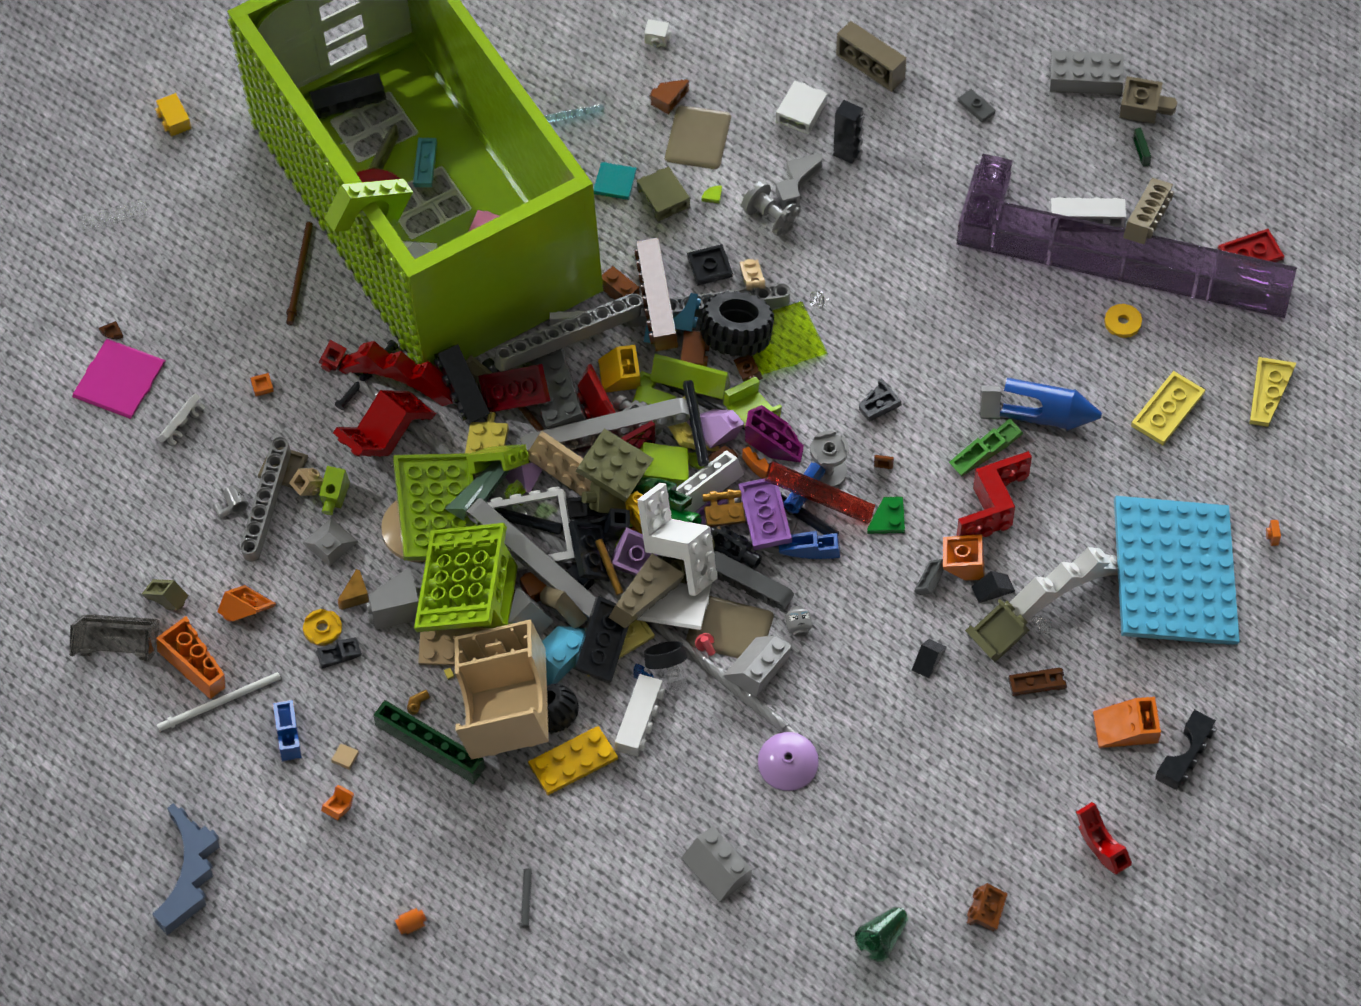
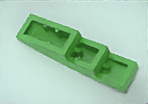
[949,419,1023,477]

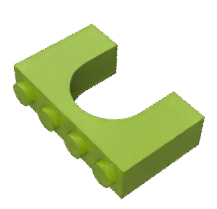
[325,179,413,232]

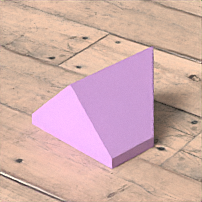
[505,463,543,496]

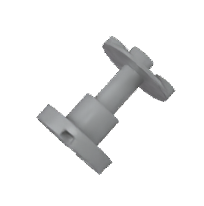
[741,181,801,236]
[810,431,849,488]

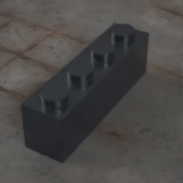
[309,73,386,119]
[833,100,865,164]
[434,344,490,423]

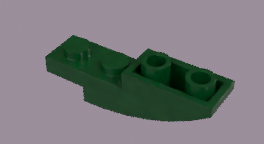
[631,477,692,512]

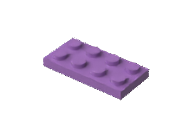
[739,476,792,550]

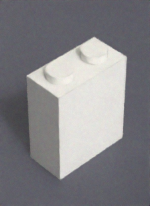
[776,81,827,135]

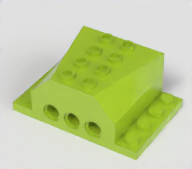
[414,523,518,632]

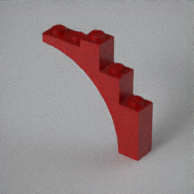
[339,341,453,406]

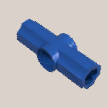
[783,462,826,514]

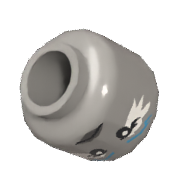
[785,606,812,636]

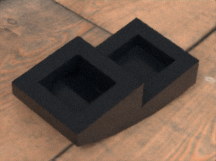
[316,637,362,669]

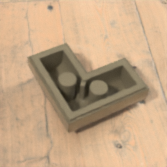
[540,586,587,628]

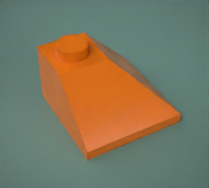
[943,535,985,581]
[217,585,276,621]

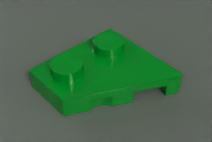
[867,497,905,534]

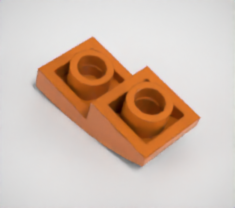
[742,446,775,479]

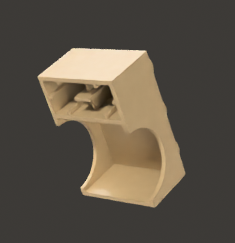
[455,619,549,759]

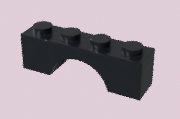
[1155,709,1217,790]

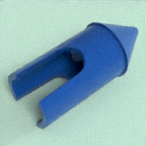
[1000,377,1102,431]

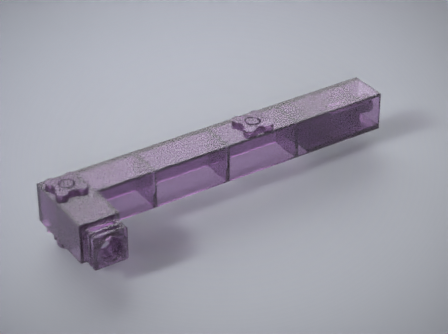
[956,154,1297,318]

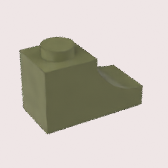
[142,579,189,610]

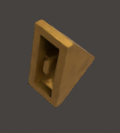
[338,569,369,610]

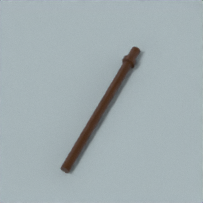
[286,222,313,325]

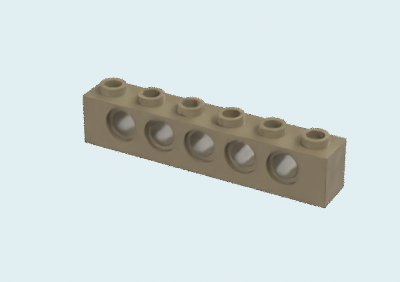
[1123,178,1174,245]

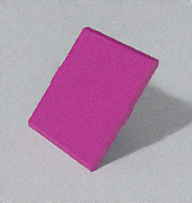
[72,339,166,419]

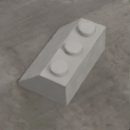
[723,636,792,697]
[681,826,752,902]

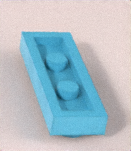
[413,138,437,187]

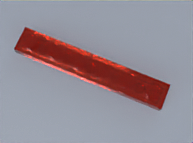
[765,461,875,524]

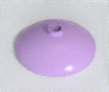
[758,732,818,791]

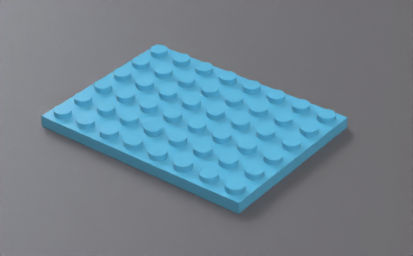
[1114,496,1239,645]

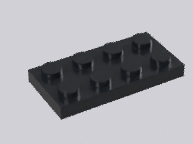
[573,596,629,684]

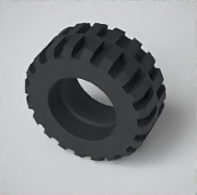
[700,291,774,357]

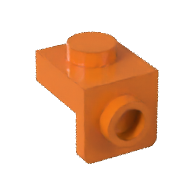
[321,785,354,820]

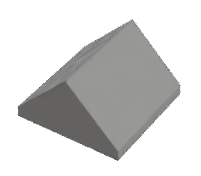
[508,588,554,636]

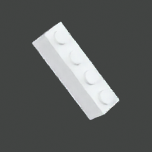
[1050,197,1126,227]
[676,450,744,512]
[615,674,665,757]

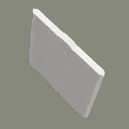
[637,583,712,630]

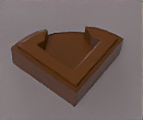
[99,321,124,339]

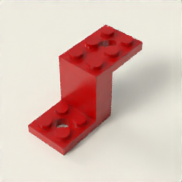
[333,390,436,457]
[956,451,1032,537]

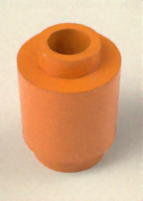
[395,908,427,935]

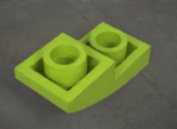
[632,386,676,405]

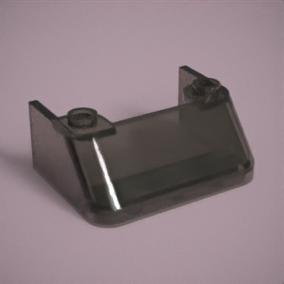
[69,614,160,662]

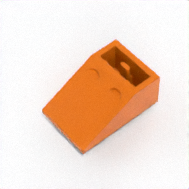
[1093,697,1161,748]

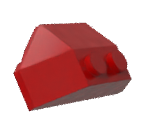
[578,364,616,419]

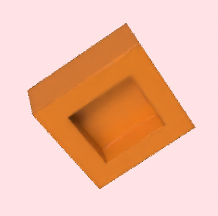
[250,373,274,397]
[1266,520,1281,546]

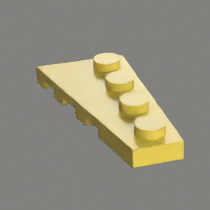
[1249,357,1296,427]

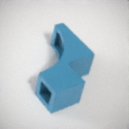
[643,293,701,343]

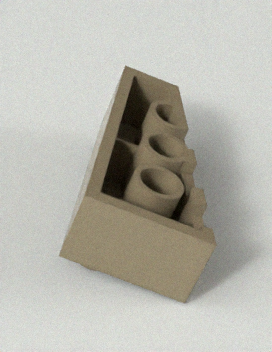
[609,553,685,628]

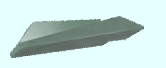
[446,460,510,520]

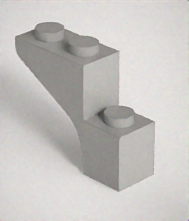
[776,153,823,210]

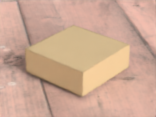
[331,743,359,770]

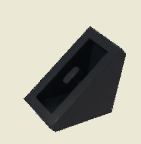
[971,571,1015,603]
[911,639,947,678]

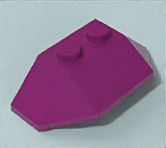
[745,405,804,463]

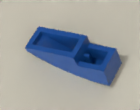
[779,531,840,559]
[273,700,302,761]

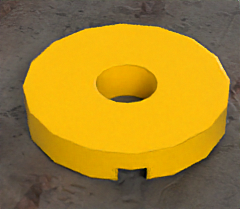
[1104,304,1142,338]
[303,609,342,646]

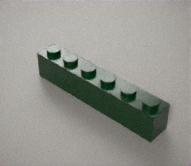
[373,700,485,784]

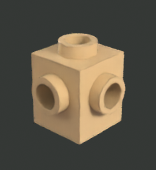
[289,468,323,496]

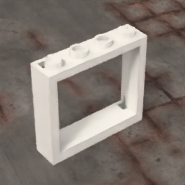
[488,487,576,571]

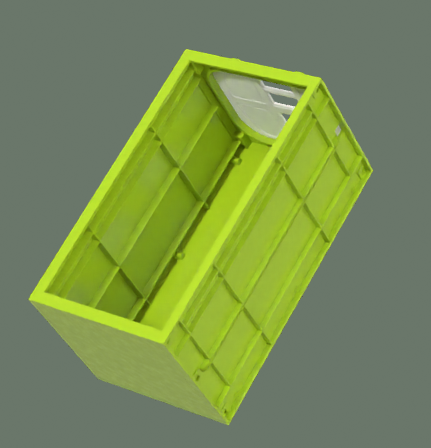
[227,0,603,372]

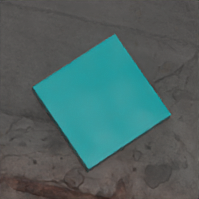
[594,162,637,200]

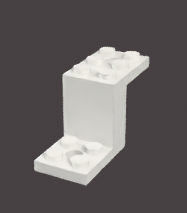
[637,483,718,596]

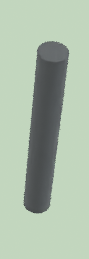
[521,868,532,928]

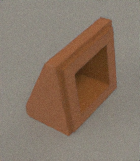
[874,455,894,469]

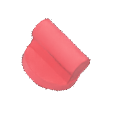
[695,633,715,656]

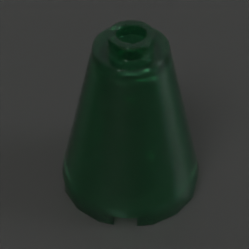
[854,907,908,962]

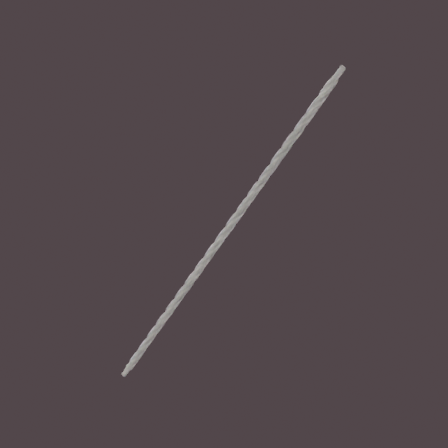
[347,372,798,734]

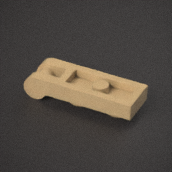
[740,259,765,291]

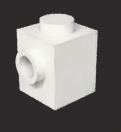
[644,19,672,47]

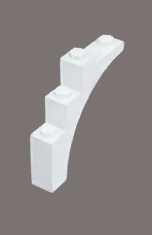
[1010,547,1118,622]

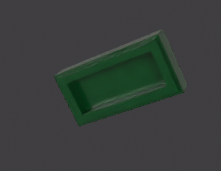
[1133,127,1151,167]

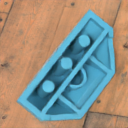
[542,626,586,685]

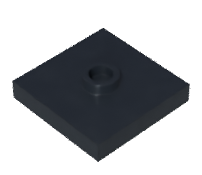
[687,244,733,286]

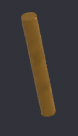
[595,539,624,596]

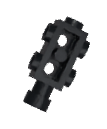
[711,525,762,569]

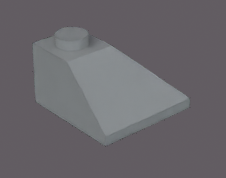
[303,518,358,566]

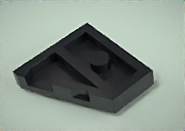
[859,378,902,422]

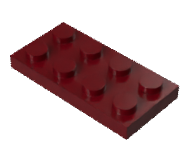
[478,364,551,412]

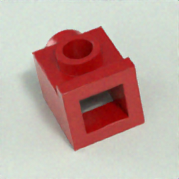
[318,340,347,372]

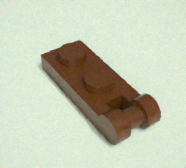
[1008,668,1067,696]

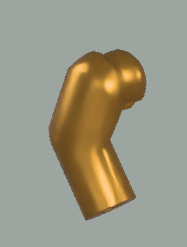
[407,689,430,715]

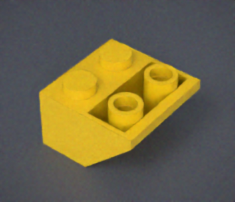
[598,345,641,393]

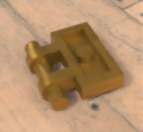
[702,489,745,527]

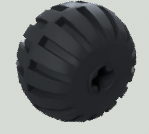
[547,684,579,733]

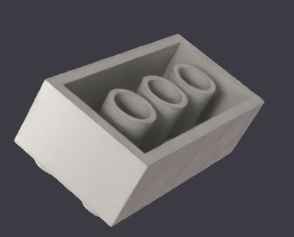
[1049,51,1124,95]

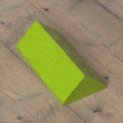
[650,354,730,399]

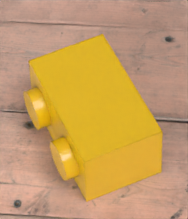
[155,93,191,137]

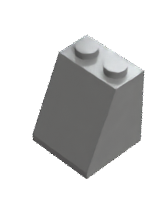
[366,568,419,630]

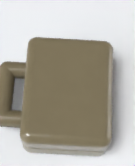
[665,105,731,169]
[685,596,774,658]

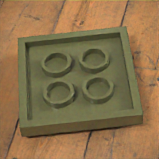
[575,428,654,502]

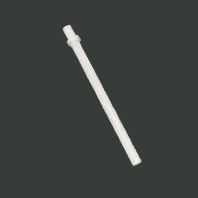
[157,672,281,732]

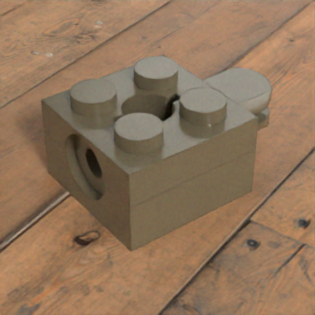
[1119,76,1177,124]

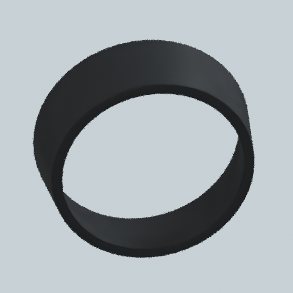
[644,641,688,669]

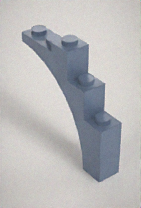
[152,803,220,935]

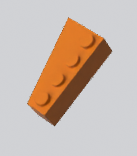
[156,616,225,699]

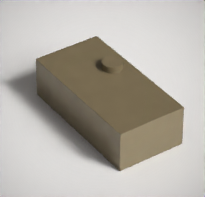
[836,21,907,92]

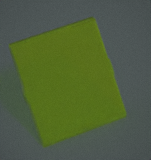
[752,301,827,375]

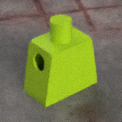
[319,466,350,515]

